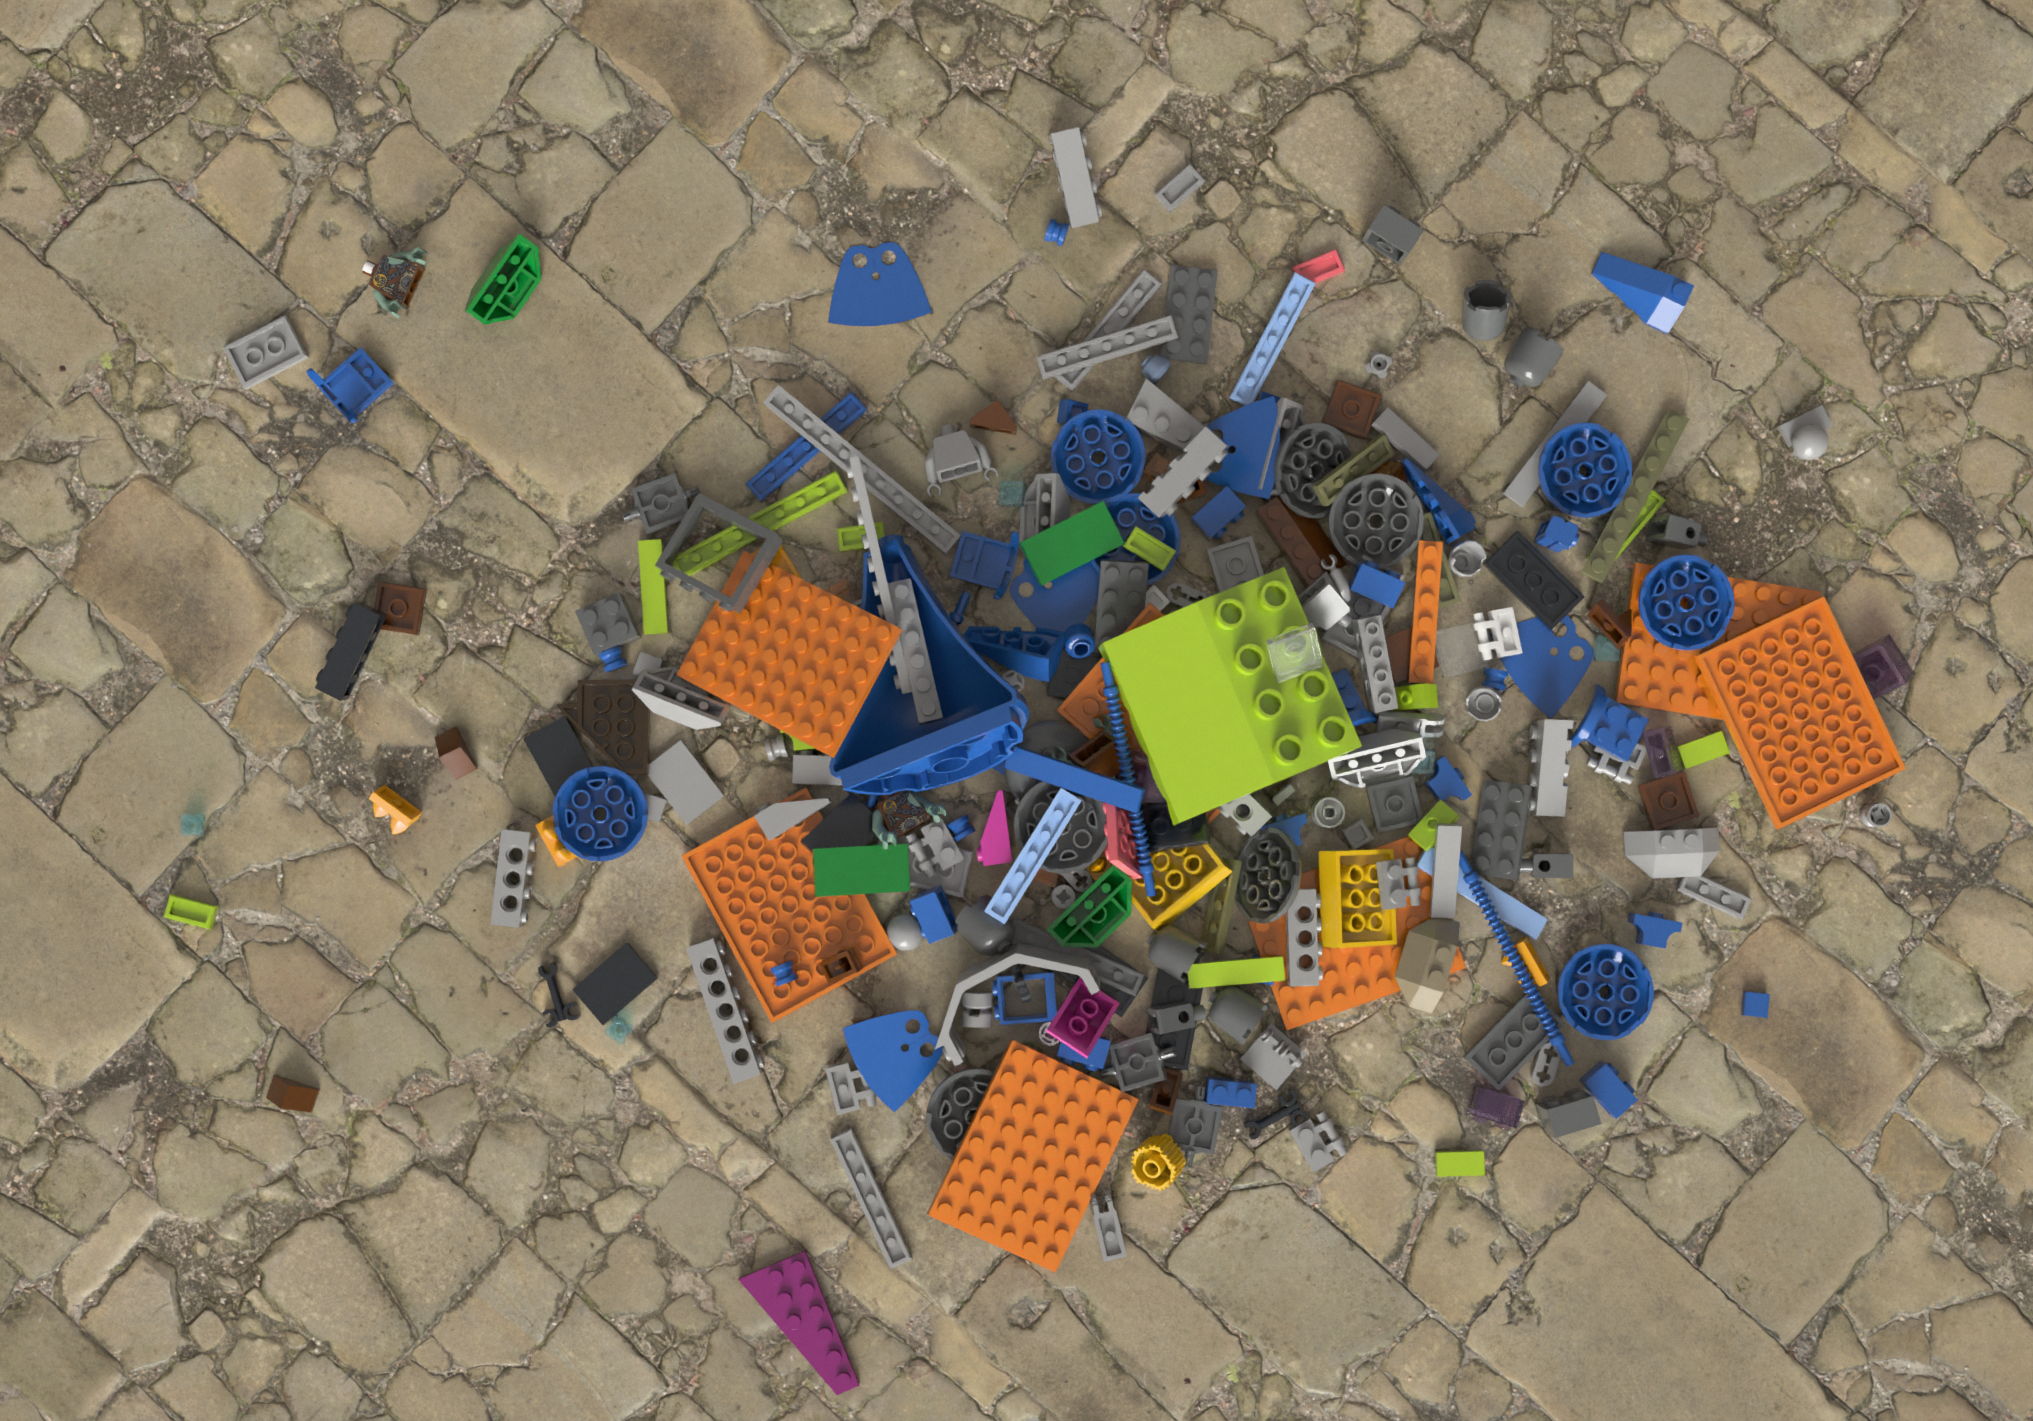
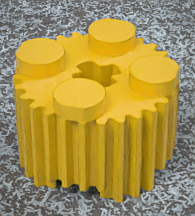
[1131,1134,1186,1191]

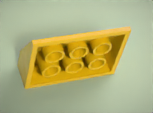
[1125,844,1232,931]
[1319,849,1397,948]

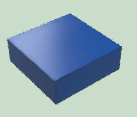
[1741,991,1770,1018]

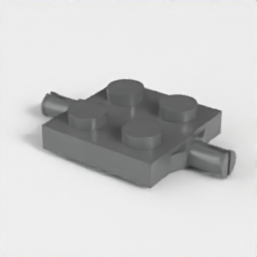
[622,473,701,534]
[1099,1032,1177,1092]
[1168,1085,1222,1168]

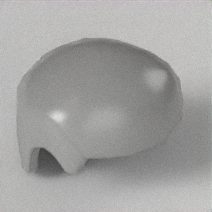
[1791,424,1829,460]
[1448,540,1486,577]
[1466,685,1502,722]
[886,914,924,951]

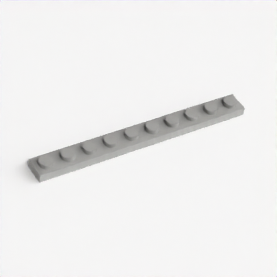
[763,385,961,554]
[845,456,912,694]

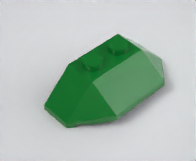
[464,233,541,325]
[1046,865,1132,948]

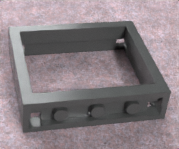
[655,493,783,614]

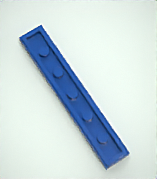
[746,392,867,503]
[1004,745,1145,813]

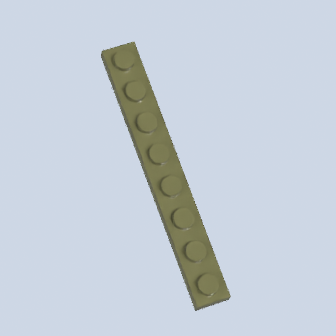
[1581,409,1690,583]

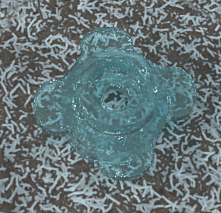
[180,813,205,837]
[605,1016,633,1045]

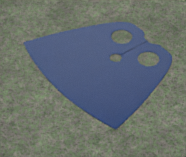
[828,242,932,326]
[1205,396,1280,499]
[1010,558,1099,648]
[1489,615,1593,719]
[843,1010,943,1112]

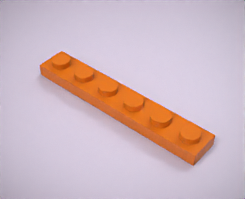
[1408,540,1443,684]

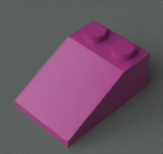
[976,790,1012,866]
[1046,977,1120,1058]

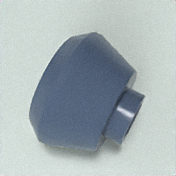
[1141,354,1171,385]

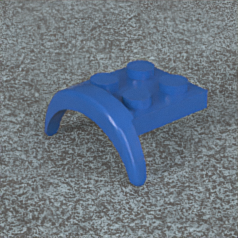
[306,347,394,424]
[950,531,1019,600]
[1331,668,1377,726]
[1569,684,1649,762]

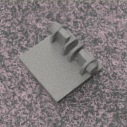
[1240,1023,1307,1090]

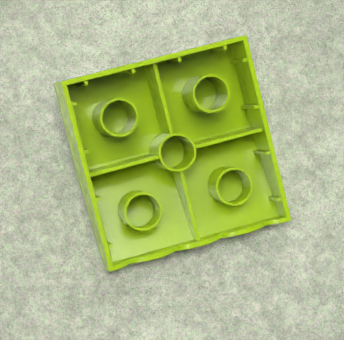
[1098,567,1362,825]

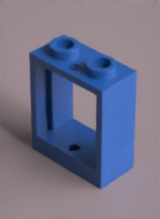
[992,971,1057,1025]

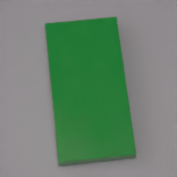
[1019,501,1125,586]
[812,844,910,897]

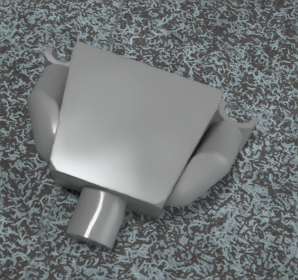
[924,424,998,497]
[1298,554,1352,630]

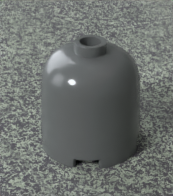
[1461,280,1512,341]
[1504,327,1564,388]
[955,895,1015,956]
[1147,924,1208,984]
[1208,985,1269,1045]

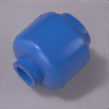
[1064,623,1095,659]

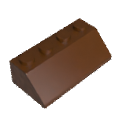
[1255,495,1347,589]

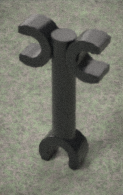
[1010,943,1032,1003]
[538,962,580,1027]
[1243,1089,1308,1140]

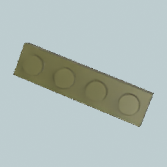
[1312,434,1395,506]
[1416,512,1461,609]
[1201,857,1242,955]

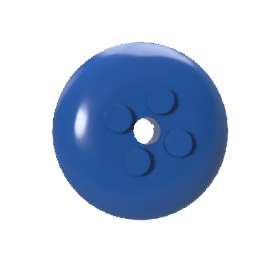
[1051,409,1146,504]
[1538,423,1632,518]
[1091,493,1181,586]
[1638,555,1734,650]
[552,766,648,861]
[1557,944,1654,1040]

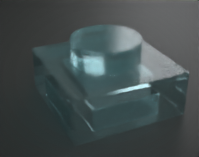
[999,481,1026,507]
[1594,637,1620,662]
[1411,749,1435,775]

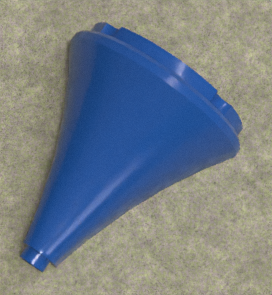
[829,535,1030,795]

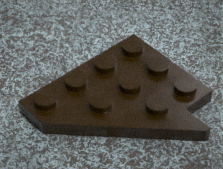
[557,679,650,775]

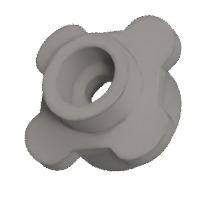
[1365,351,1392,378]

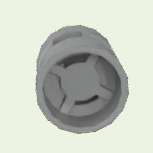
[1310,797,1345,828]
[961,991,993,1028]

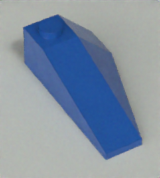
[1591,252,1694,334]
[1399,458,1476,545]
[964,626,1064,682]

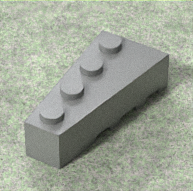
[1048,127,1102,229]
[1125,378,1204,454]
[1138,426,1229,517]
[1528,719,1574,817]

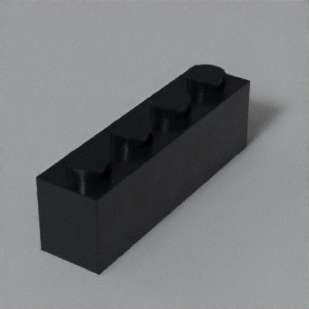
[315,602,387,701]

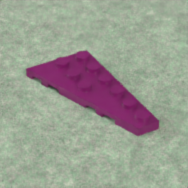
[738,1250,860,1395]

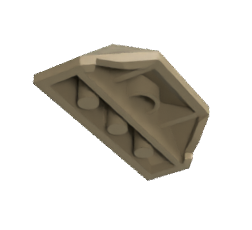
[1394,918,1460,1014]

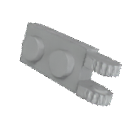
[1376,711,1445,738]
[1090,1190,1127,1262]

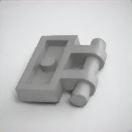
[1586,743,1647,785]
[906,818,964,878]
[1376,857,1421,910]
[825,1062,877,1115]
[1289,1110,1348,1172]

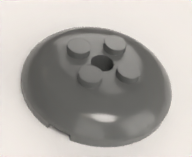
[1274,423,1351,518]
[1328,473,1424,569]
[1004,720,1089,801]
[1014,781,1108,874]
[1235,827,1302,924]
[926,1068,994,1160]

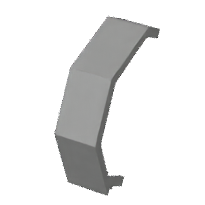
[935,942,1101,1066]

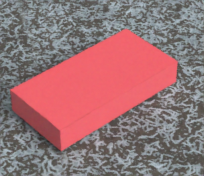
[1292,249,1345,284]

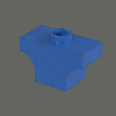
[1424,756,1472,802]
[1259,813,1308,846]
[1627,912,1682,949]

